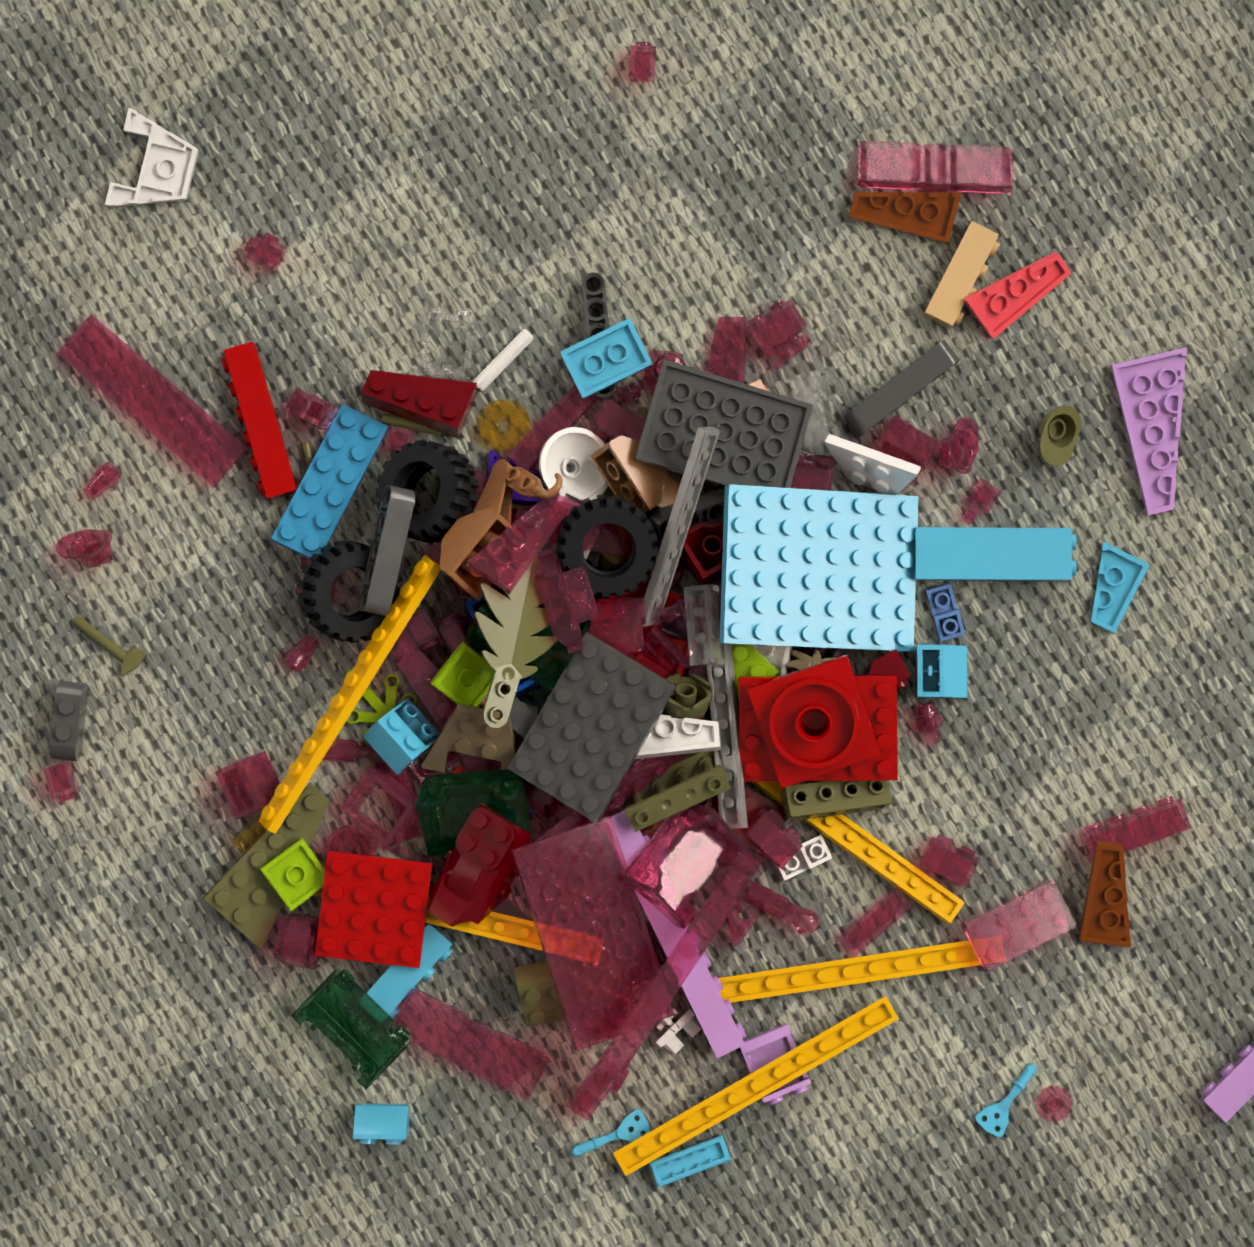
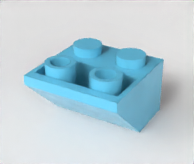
[915,645,967,698]
[363,698,440,775]
[353,1104,410,1145]

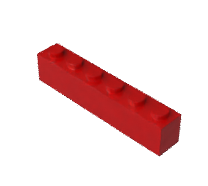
[221,341,298,501]

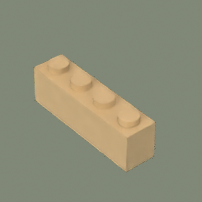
[923,221,1000,329]

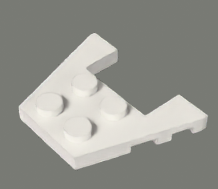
[105,108,199,207]

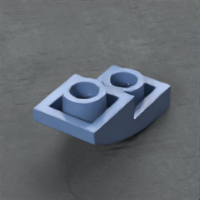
[925,582,965,642]

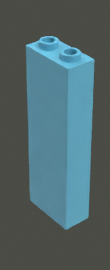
[915,527,1076,582]

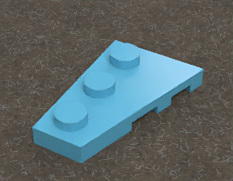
[1091,542,1150,635]

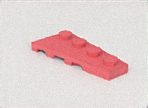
[963,252,1071,339]

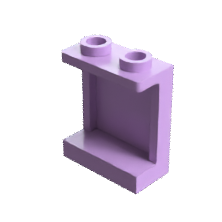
[740,1024,811,1105]

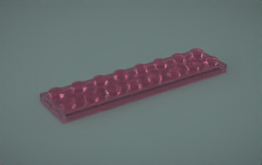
[58,314,248,488]

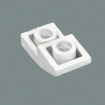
[771,835,832,881]

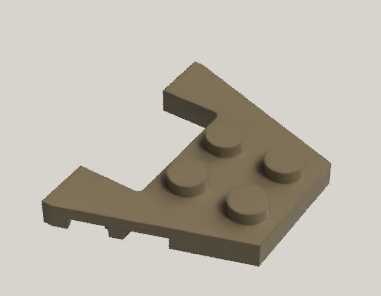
[421,704,523,788]

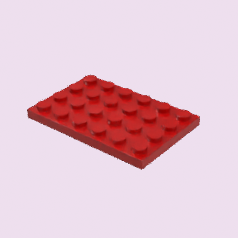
[738,675,898,782]

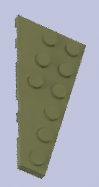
[203,782,330,950]

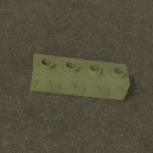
[780,780,892,822]

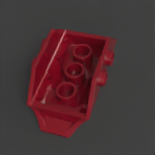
[428,802,531,927]

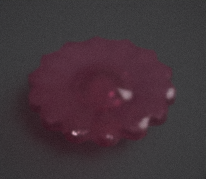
[1036,1085,1073,1122]

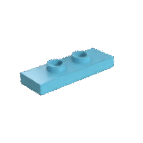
[649,1135,731,1187]

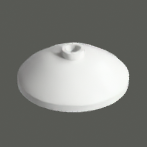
[539,427,608,500]

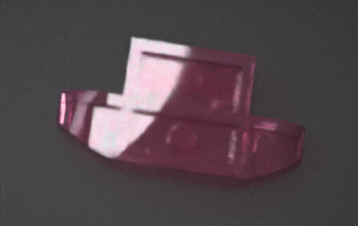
[535,549,600,654]

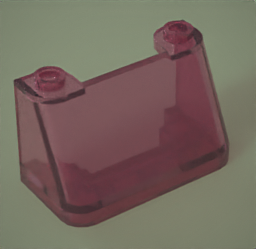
[624,803,748,929]

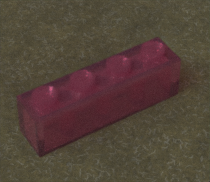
[1080,796,1191,863]

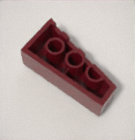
[361,370,477,439]

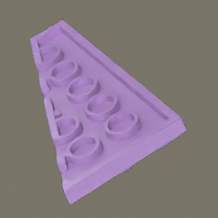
[1110,347,1187,516]

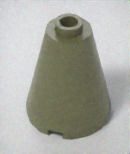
[663,674,712,720]

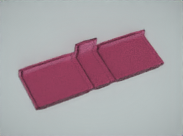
[857,141,1013,193]
[389,989,551,1100]

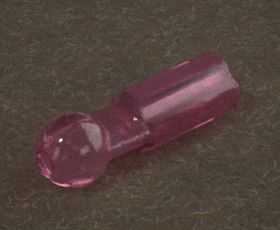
[322,738,387,766]
[744,881,820,934]

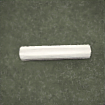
[473,329,533,391]

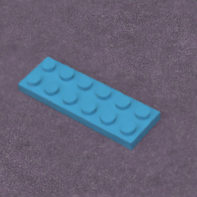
[271,404,389,560]

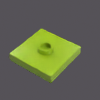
[430,641,495,707]
[260,838,325,911]

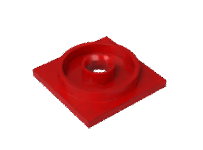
[747,655,881,788]

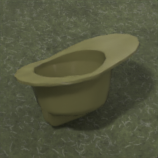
[1039,405,1081,467]

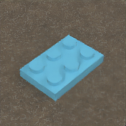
[560,318,653,399]

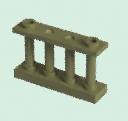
[618,751,731,832]

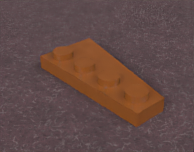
[848,192,962,243]
[1078,840,1131,947]

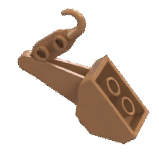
[590,435,713,571]
[440,459,563,601]

